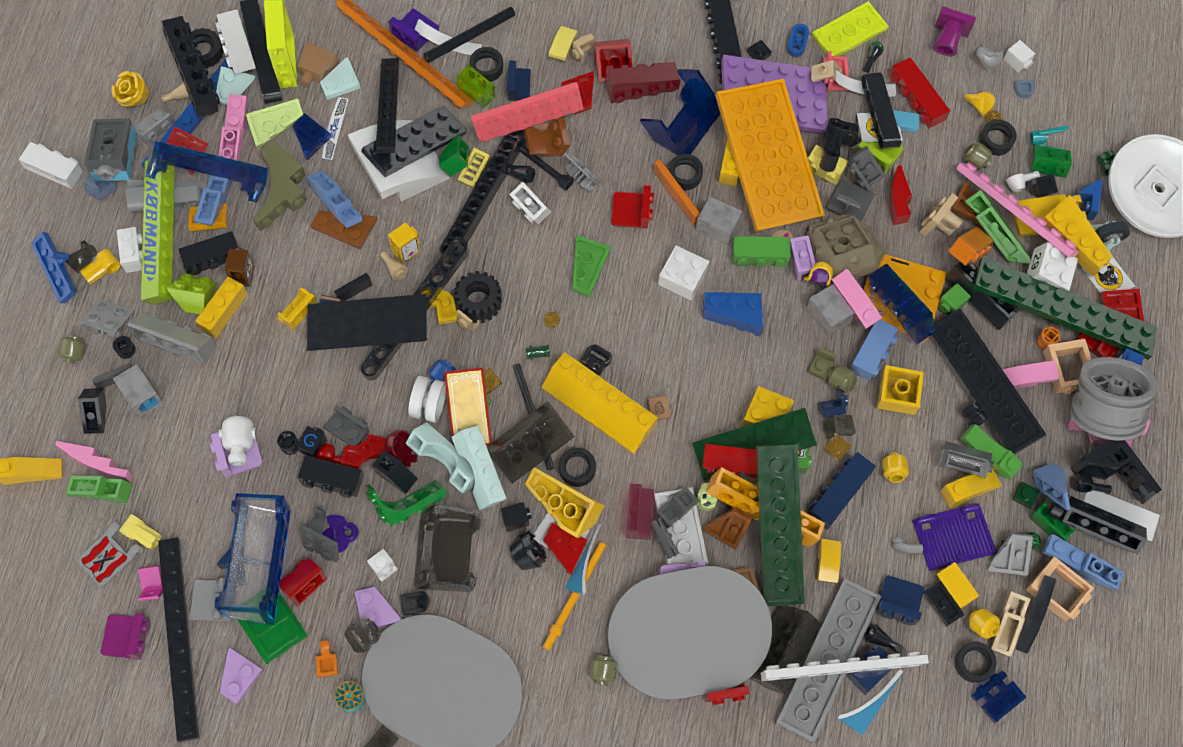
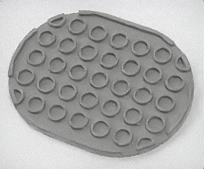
[608,566,772,699]
[362,615,522,747]

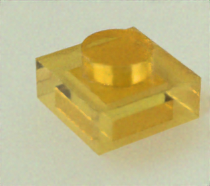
[484,368,502,395]
[824,434,852,462]

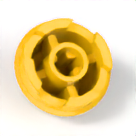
[112,71,149,107]

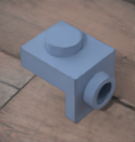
[84,177,116,200]

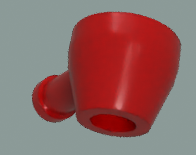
[315,444,342,464]

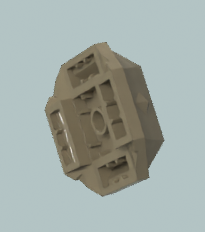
[806,214,885,282]

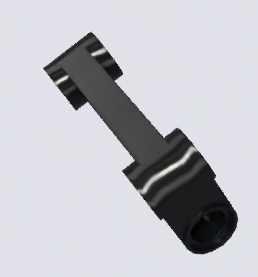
[819,118,860,172]

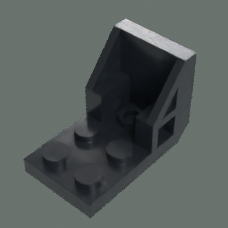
[1071,440,1162,504]

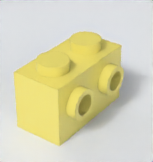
[808,145,848,185]

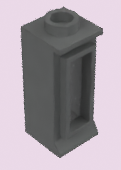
[939,441,994,479]

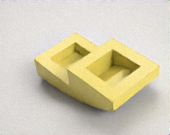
[548,26,577,61]

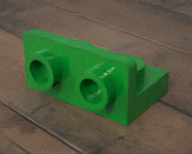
[1031,145,1072,178]

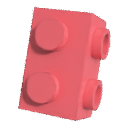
[823,51,849,91]

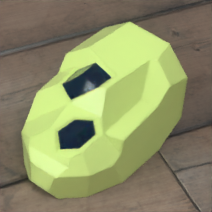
[697,483,717,512]

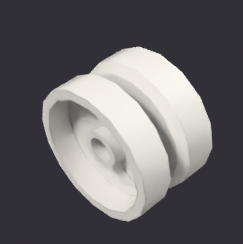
[408,376,446,423]

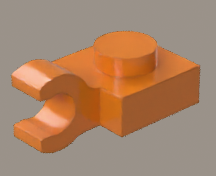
[315,640,339,678]

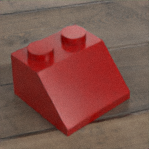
[594,39,633,82]
[278,558,327,607]

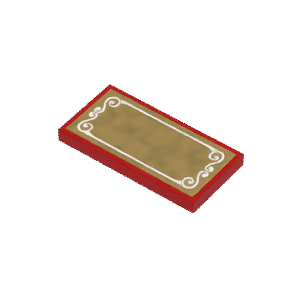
[444,367,492,446]

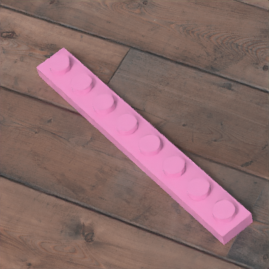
[956,162,1079,257]

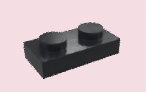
[923,581,965,627]

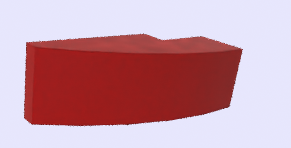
[889,165,912,225]

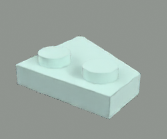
[215,66,255,106]

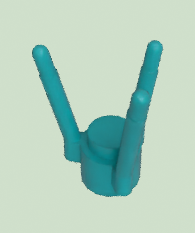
[1030,125,1069,150]

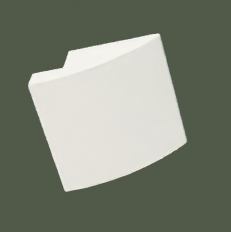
[348,120,450,202]

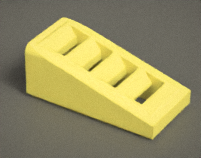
[457,148,491,188]

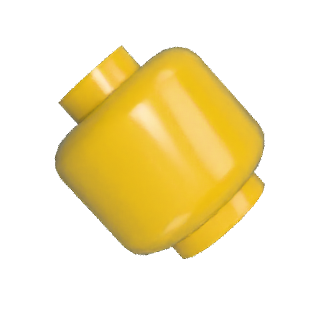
[882,452,909,483]
[969,608,1000,639]

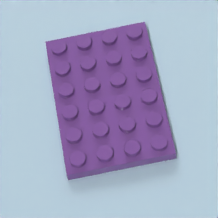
[722,55,828,134]

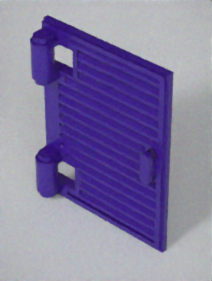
[912,503,997,571]

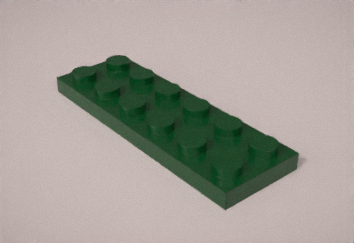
[692,408,817,480]

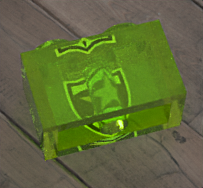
[456,65,496,108]

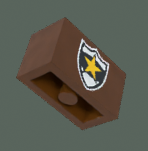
[225,248,255,287]

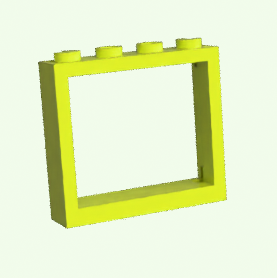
[264,0,298,89]

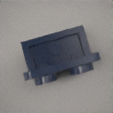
[876,575,924,625]

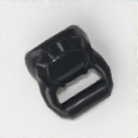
[579,344,612,376]

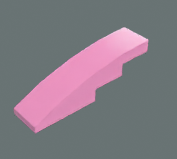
[1002,361,1059,389]
[55,441,133,483]

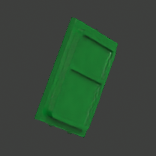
[232,583,308,665]

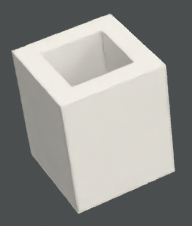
[1003,40,1035,73]

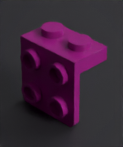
[100,613,150,660]

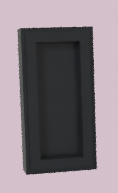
[334,273,372,301]

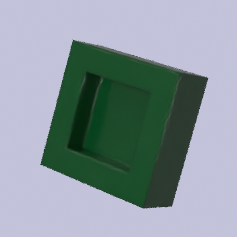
[1012,482,1040,509]

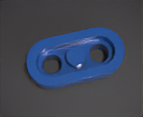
[787,24,809,57]

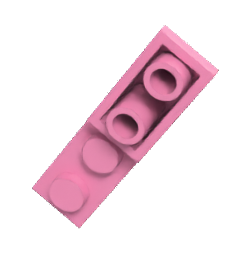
[218,94,248,165]

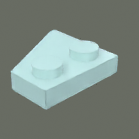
[320,57,360,100]

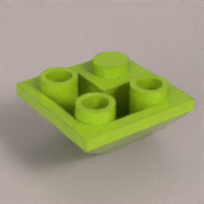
[167,274,217,314]

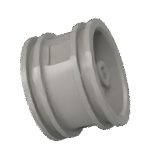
[1070,357,1158,441]

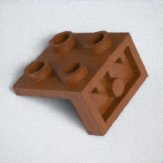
[524,116,571,157]

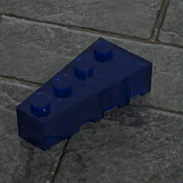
[868,263,935,344]

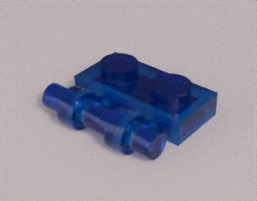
[971,670,1027,724]

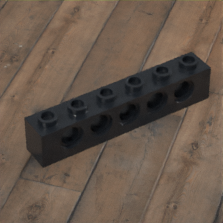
[162,16,220,117]

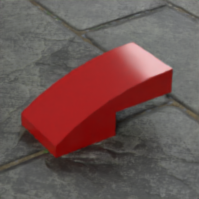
[1075,332,1120,358]

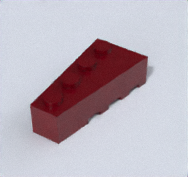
[606,62,680,103]

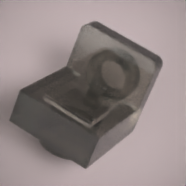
[66,240,97,273]

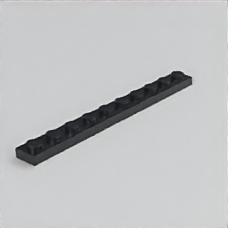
[158,537,200,742]

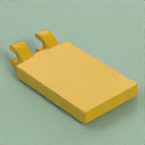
[1013,194,1087,237]

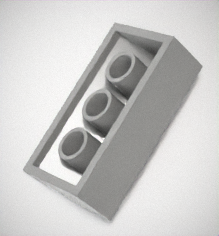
[127,313,216,365]

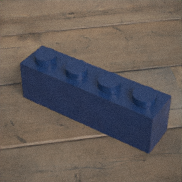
[809,452,876,530]

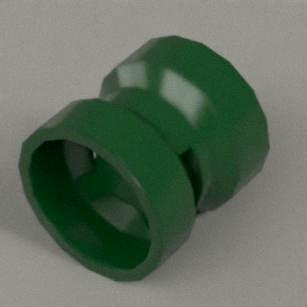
[1096,150,1115,176]

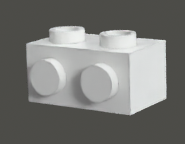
[509,182,552,224]
[117,227,143,273]

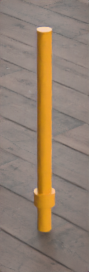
[542,542,606,651]

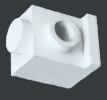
[367,549,398,582]

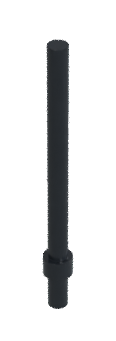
[513,364,555,470]

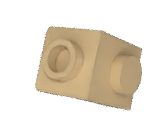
[571,33,595,64]

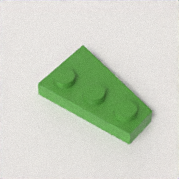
[573,235,611,297]

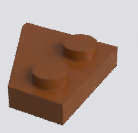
[951,181,982,226]
[703,507,753,550]

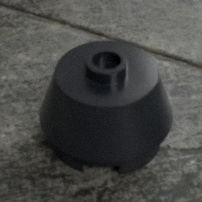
[509,530,547,570]

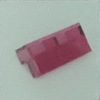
[626,483,654,540]

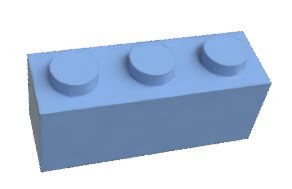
[850,319,898,381]

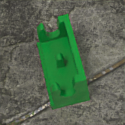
[1030,502,1075,541]

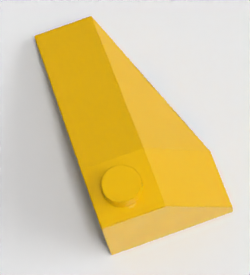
[525,467,605,538]

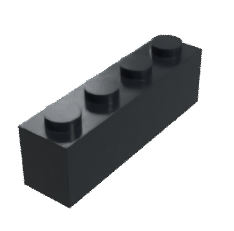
[945,261,1020,330]

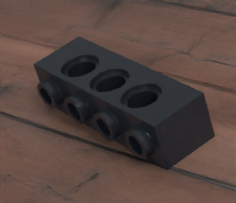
[1062,496,1147,555]

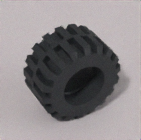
[454,271,502,323]

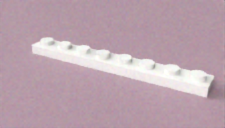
[761,652,929,681]

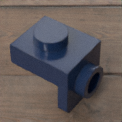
[818,389,848,418]

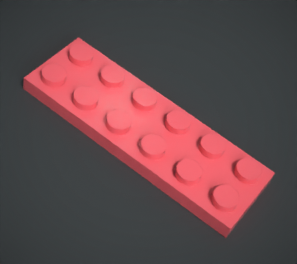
[471,82,583,142]

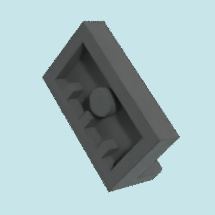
[324,405,370,446]

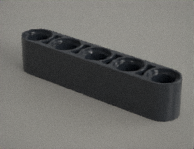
[861,72,901,150]

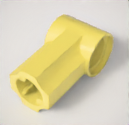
[118,514,162,550]

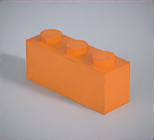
[948,227,994,266]

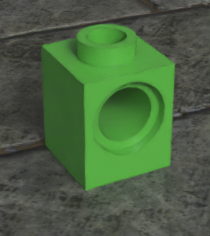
[938,283,971,315]

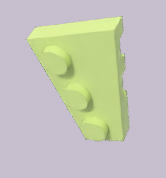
[246,99,304,149]

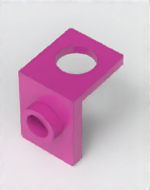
[138,565,163,601]

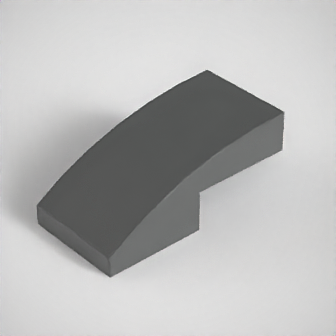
[654,487,699,529]

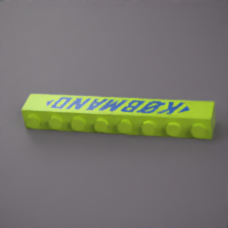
[141,156,175,305]

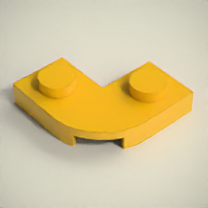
[415,290,458,324]

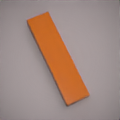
[653,159,700,226]

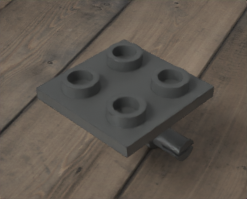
[827,179,875,222]
[300,505,339,563]

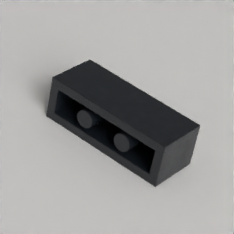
[178,231,239,275]
[298,456,364,498]

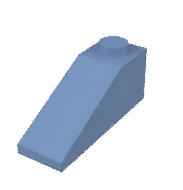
[1033,463,1070,510]

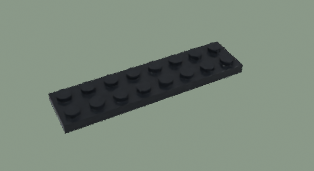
[928,308,1047,455]

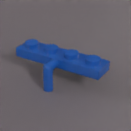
[31,232,77,303]

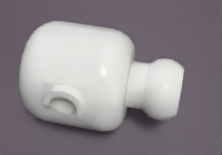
[219,416,256,466]

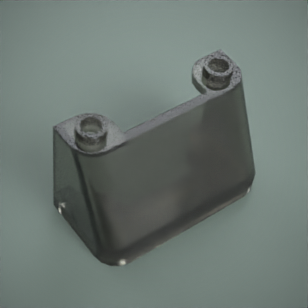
[414,504,481,592]

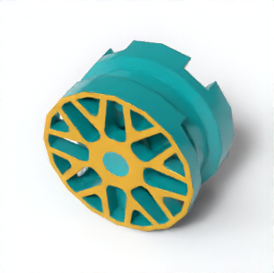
[334,681,365,713]

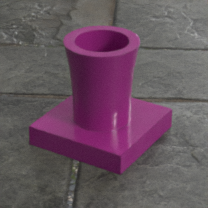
[933,6,976,56]

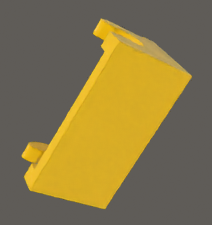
[276,287,317,331]
[937,562,979,609]

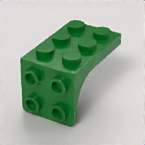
[365,480,447,527]

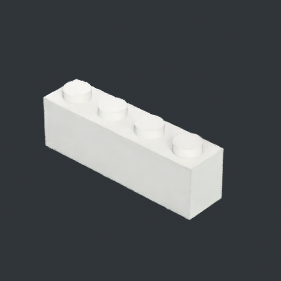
[215,9,256,74]

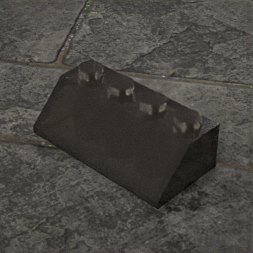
[487,401,575,484]
[749,605,821,695]

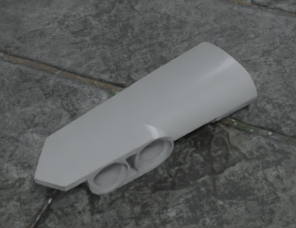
[126,179,207,213]

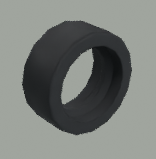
[469,47,504,82]
[980,119,1017,156]
[669,154,703,191]
[559,447,596,487]
[955,642,997,683]

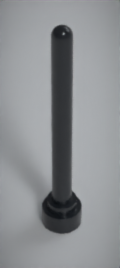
[520,145,574,191]

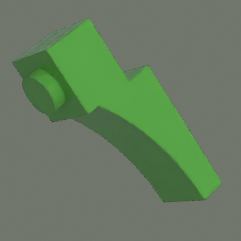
[960,424,1023,479]
[66,475,132,503]

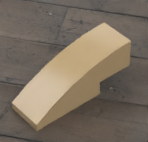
[991,590,1030,657]

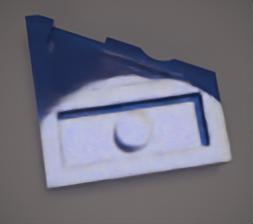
[292,113,332,160]

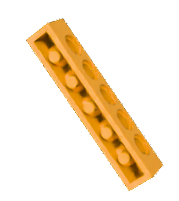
[706,467,825,548]

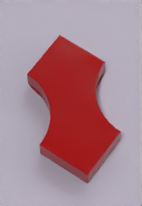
[340,434,386,469]

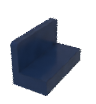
[508,60,531,101]

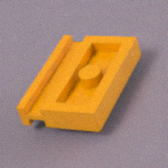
[188,204,228,231]

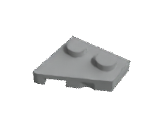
[987,533,1033,576]

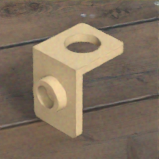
[811,60,842,85]
[456,310,481,332]

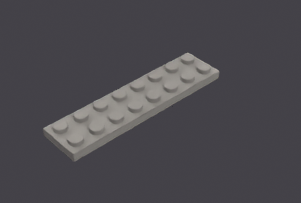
[775,578,881,743]

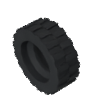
[185,28,224,69]

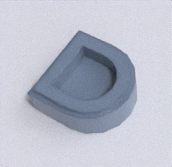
[1014,80,1034,99]

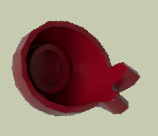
[385,430,417,467]

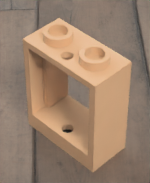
[1043,339,1092,395]
[1026,556,1094,622]

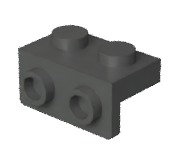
[848,146,886,192]

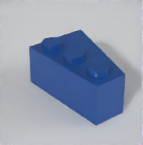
[703,292,763,337]

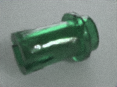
[526,345,550,361]

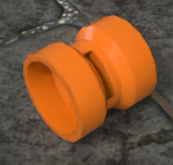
[1036,327,1060,351]

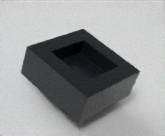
[747,40,772,61]

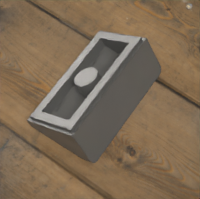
[92,363,132,388]

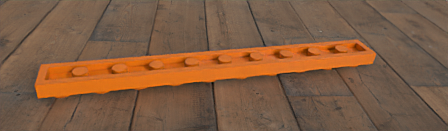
[335,0,474,108]

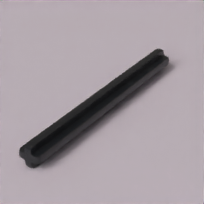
[423,7,515,63]

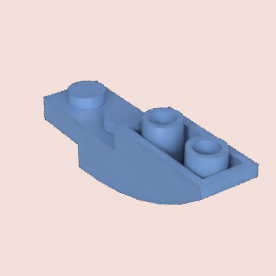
[1042,534,1125,591]

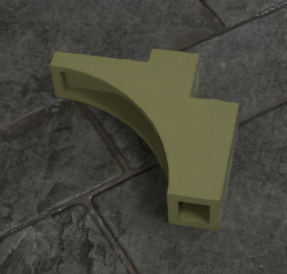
[253,140,307,231]

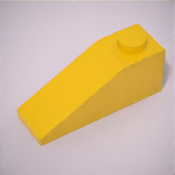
[0,457,63,485]
[941,469,1002,509]

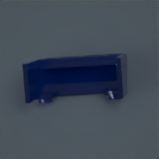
[640,69,720,155]

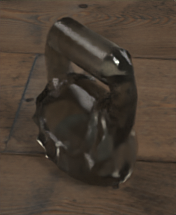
[345,618,381,653]

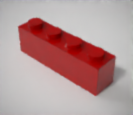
[890,57,951,129]
[703,444,757,478]

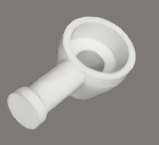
[1006,171,1040,193]

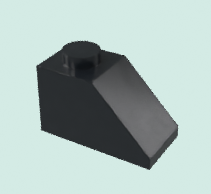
[78,388,106,434]

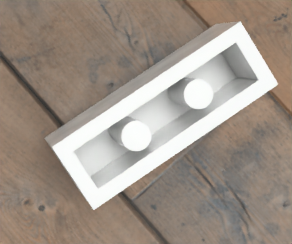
[19,142,83,189]

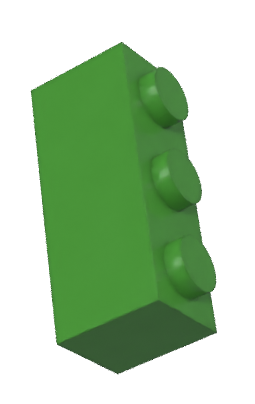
[732,236,790,267]

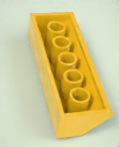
[541,352,658,454]

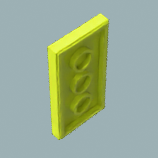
[811,1,889,56]

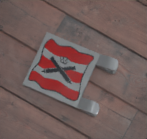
[76,522,144,588]

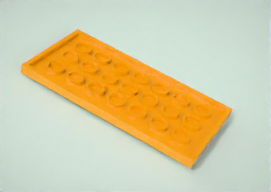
[715,79,825,232]

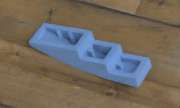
[194,163,236,226]
[306,170,362,228]

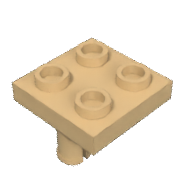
[919,193,963,237]

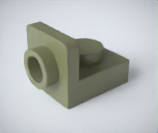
[808,348,837,381]

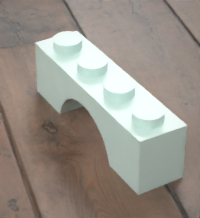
[406,423,475,494]
[451,426,506,510]

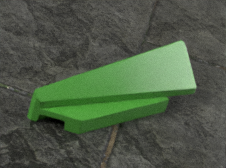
[965,189,1031,265]

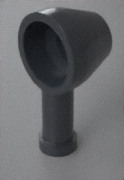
[1074,471,1112,495]

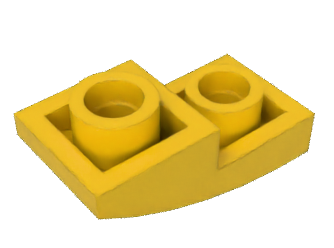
[816,538,841,583]

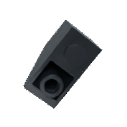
[372,450,418,494]

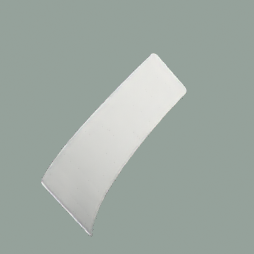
[415,19,482,55]
[836,70,896,97]

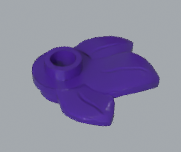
[322,515,359,553]

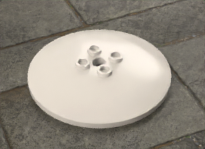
[1108,134,1183,238]

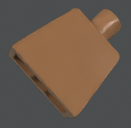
[298,42,339,87]

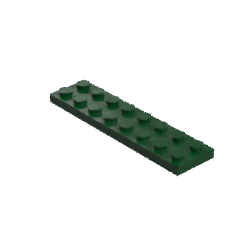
[756,443,805,607]

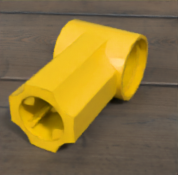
[80,249,121,285]

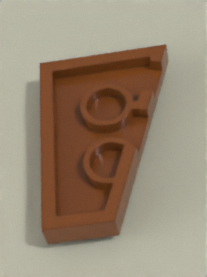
[311,210,378,250]

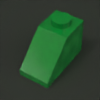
[439,134,469,177]

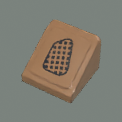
[648,396,670,420]

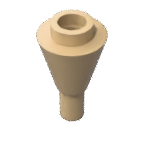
[161,83,189,102]
[380,252,408,281]

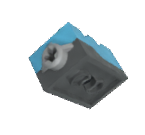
[84,118,138,181]

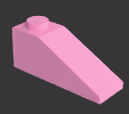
[831,269,882,328]

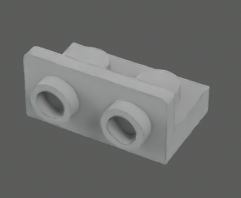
[133,106,175,145]

